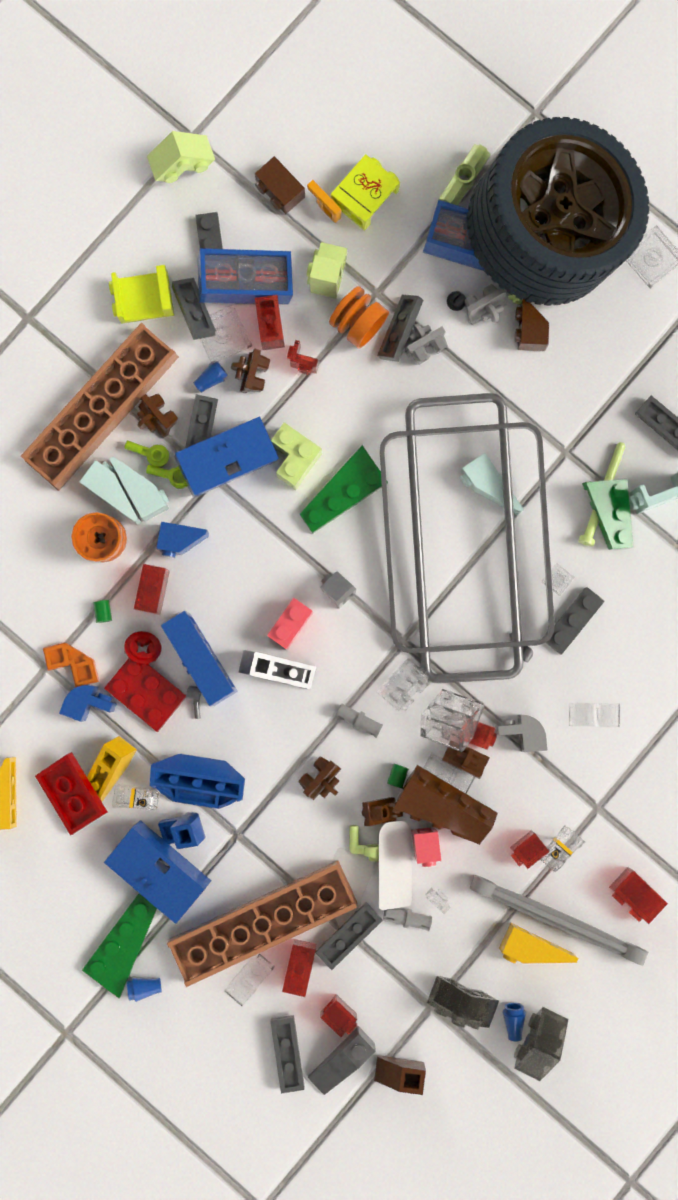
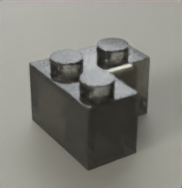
[427,976,499,1030]
[514,1007,569,1081]

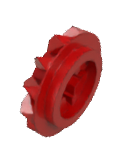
[124,631,162,666]

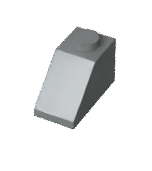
[320,571,356,609]

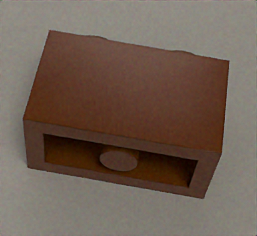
[254,156,305,215]

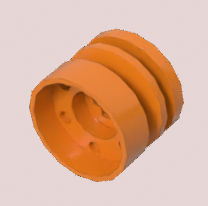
[329,286,389,349]
[71,512,127,563]

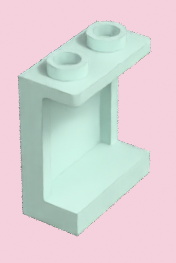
[629,472,678,514]

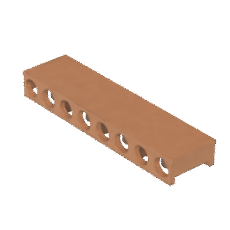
[20,322,179,491]
[167,861,358,987]

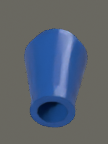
[193,361,228,393]
[127,978,162,1002]
[502,1003,526,1042]

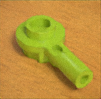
[125,440,170,467]
[146,465,187,489]

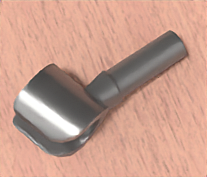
[508,633,533,662]
[186,686,201,719]

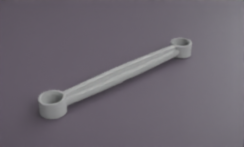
[470,875,649,966]

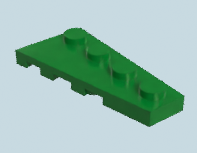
[300,445,388,534]
[82,893,157,998]

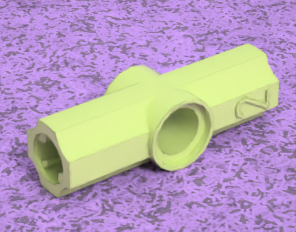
[439,144,491,206]

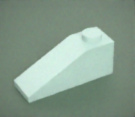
[460,453,524,515]
[109,457,169,522]
[80,460,141,525]

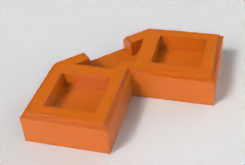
[43,643,99,687]

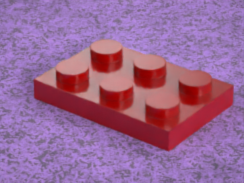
[104,658,186,732]
[35,752,108,836]

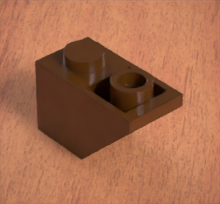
[514,299,549,351]
[374,1055,426,1095]

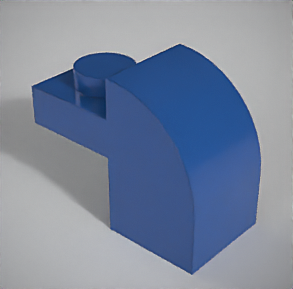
[59,685,117,722]
[158,812,206,849]

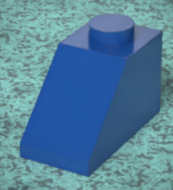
[156,522,209,558]

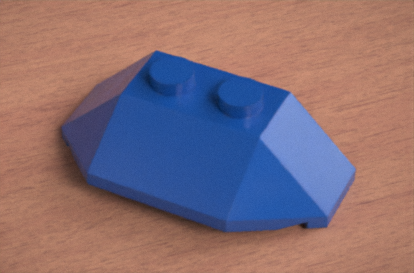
[149,754,245,809]

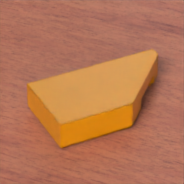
[307,180,341,223]

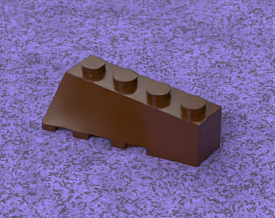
[392,765,498,845]

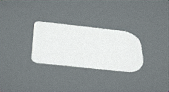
[379,821,412,910]
[332,848,375,928]

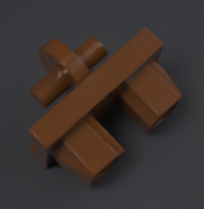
[231,349,270,393]
[137,394,178,438]
[441,739,490,779]
[298,756,341,800]
[362,797,403,826]

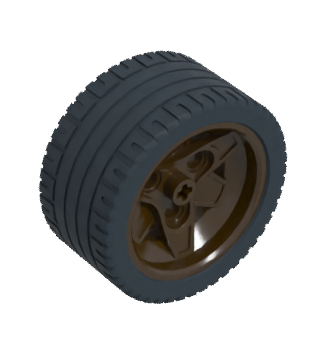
[467,117,650,306]

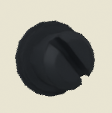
[446,291,466,311]

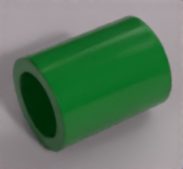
[93,600,112,623]
[387,763,409,789]

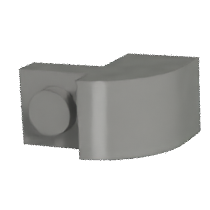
[495,715,548,752]

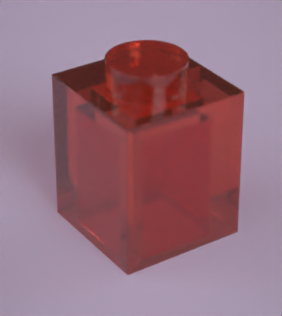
[510,830,550,869]
[320,994,357,1037]

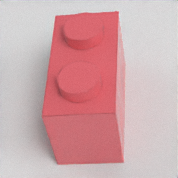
[267,598,313,650]
[411,827,441,867]

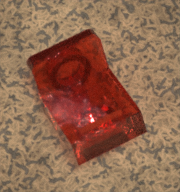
[287,340,319,375]
[459,718,497,750]

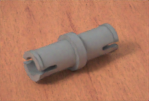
[335,703,383,738]
[383,908,432,931]

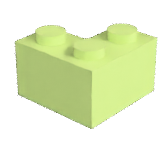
[147,131,215,183]
[306,242,347,299]
[271,422,322,490]

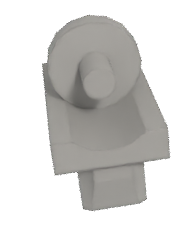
[465,284,507,325]
[405,323,448,365]

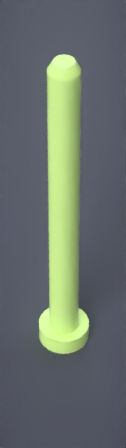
[578,442,625,547]

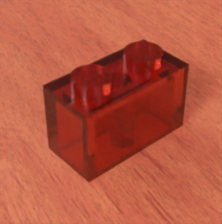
[255,295,285,350]
[134,564,170,616]
[609,867,668,924]
[282,939,317,997]

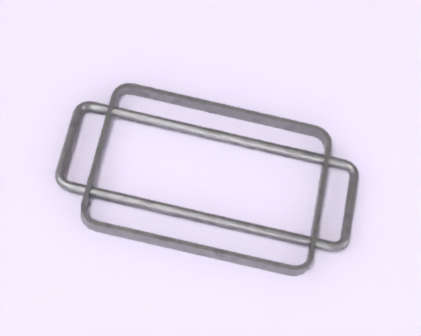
[380,393,555,683]

